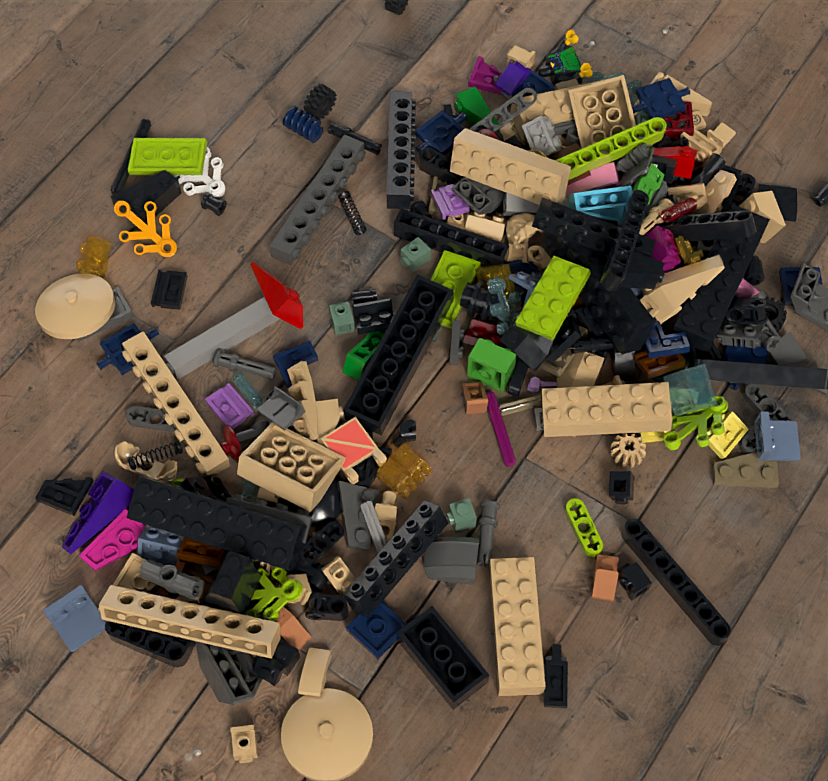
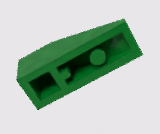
[454,87,500,131]
[342,330,385,381]

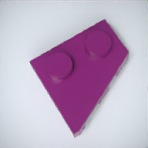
[468,56,503,95]

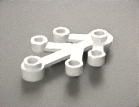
[173,147,226,198]

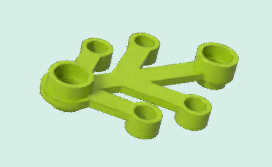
[663,396,728,450]
[245,567,303,622]

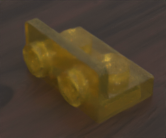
[76,236,111,279]
[675,236,704,266]

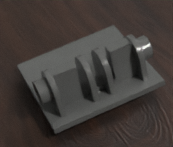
[616,143,654,187]
[717,316,765,348]

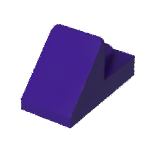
[495,61,531,96]

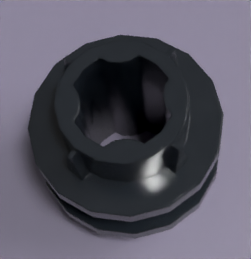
[460,279,506,322]

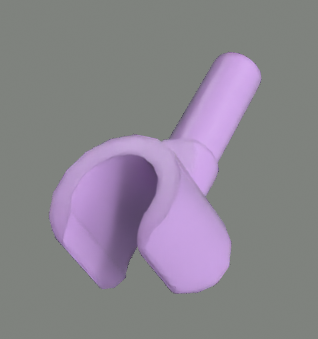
[527,377,557,392]

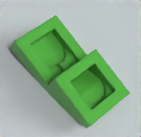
[632,163,664,205]

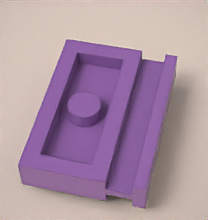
[431,183,470,219]
[205,383,254,429]

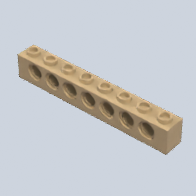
[122,331,230,475]
[99,585,281,659]

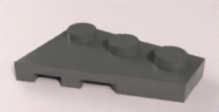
[337,481,380,552]

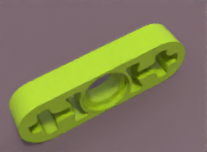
[565,498,603,558]

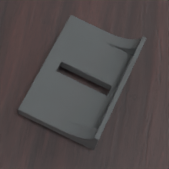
[257,386,305,431]

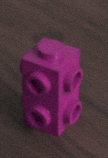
[645,225,681,273]

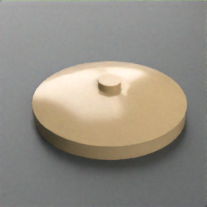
[35,274,116,339]
[281,688,373,781]

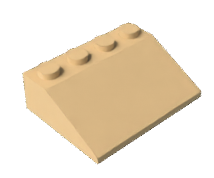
[568,75,639,161]
[237,422,346,512]

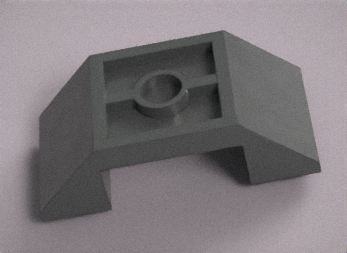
[451,142,507,215]
[791,263,828,332]

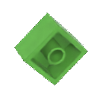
[467,338,517,393]

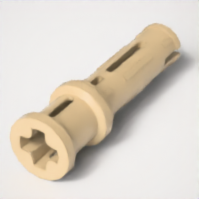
[639,198,675,235]

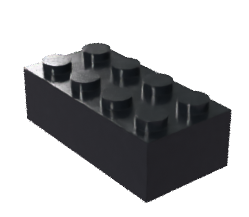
[397,606,489,710]

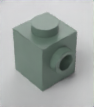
[400,237,431,272]
[329,301,355,336]
[446,498,477,533]

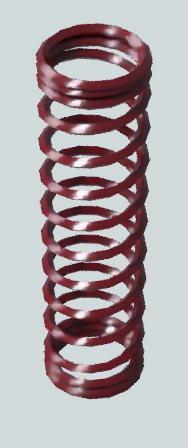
[661,197,697,222]

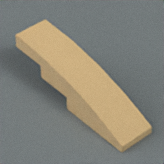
[287,361,318,441]

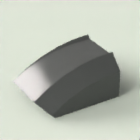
[423,537,479,585]

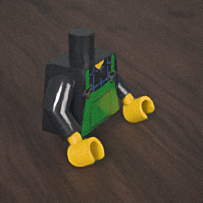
[538,30,593,85]

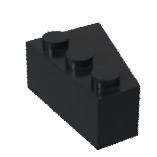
[111,170,182,224]

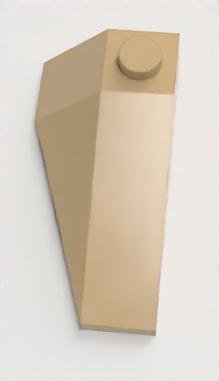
[641,255,725,324]
[557,352,604,437]

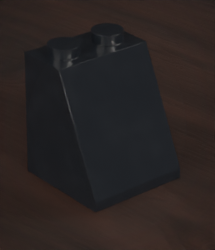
[203,551,261,615]

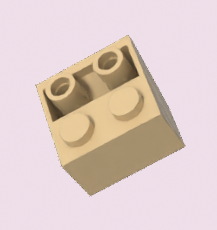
[465,210,510,243]

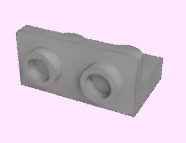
[522,116,562,157]

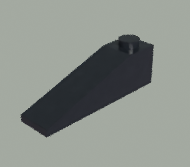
[499,320,565,372]

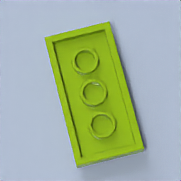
[128,138,208,175]
[431,250,481,329]
[515,256,591,341]

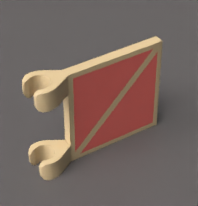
[320,417,387,484]

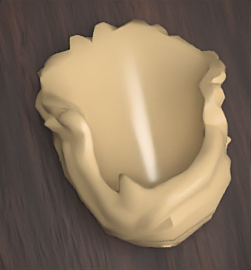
[506,212,544,249]

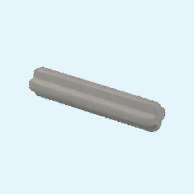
[360,501,388,553]

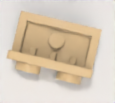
[680,128,722,163]

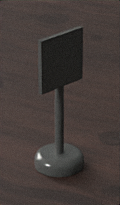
[749,290,807,366]

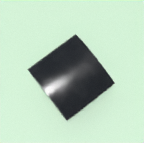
[757,184,797,222]

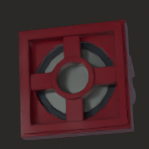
[655,102,694,140]

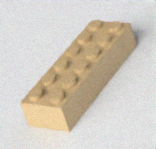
[510,77,615,142]
[450,128,571,204]
[542,382,672,437]
[489,557,545,696]

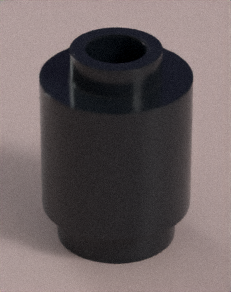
[744,255,765,286]

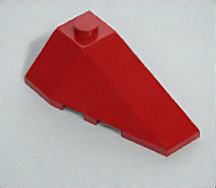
[615,146,697,179]
[250,262,303,329]

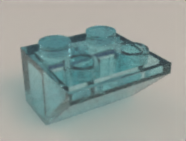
[663,364,717,417]

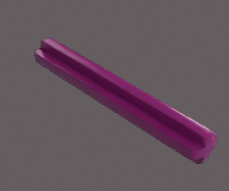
[486,392,516,467]

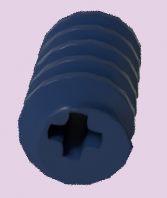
[282,106,323,143]

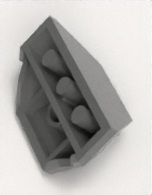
[195,641,263,705]

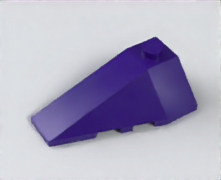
[62,471,134,554]

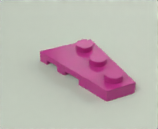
[79,509,145,572]

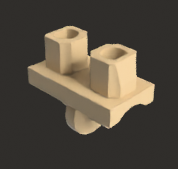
[321,556,356,598]

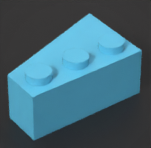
[568,186,632,224]

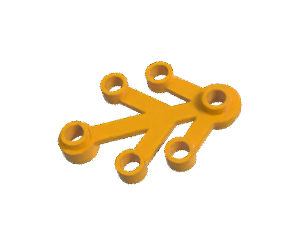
[114,201,177,257]

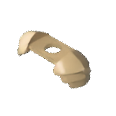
[115,441,177,482]

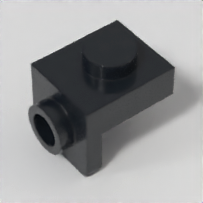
[253,655,285,686]

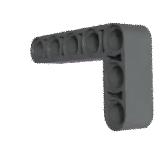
[469,88,537,133]

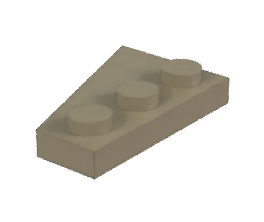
[713,451,779,488]

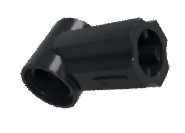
[286,563,328,592]

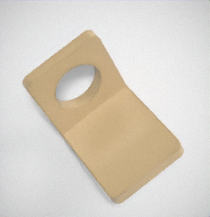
[707,123,736,149]

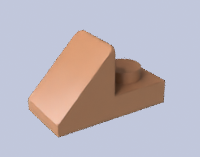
[462,381,488,414]
[592,554,619,601]

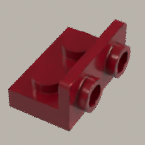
[463,319,509,348]

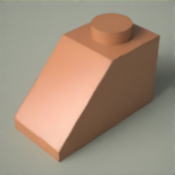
[262,606,311,650]

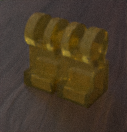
[377,443,433,499]

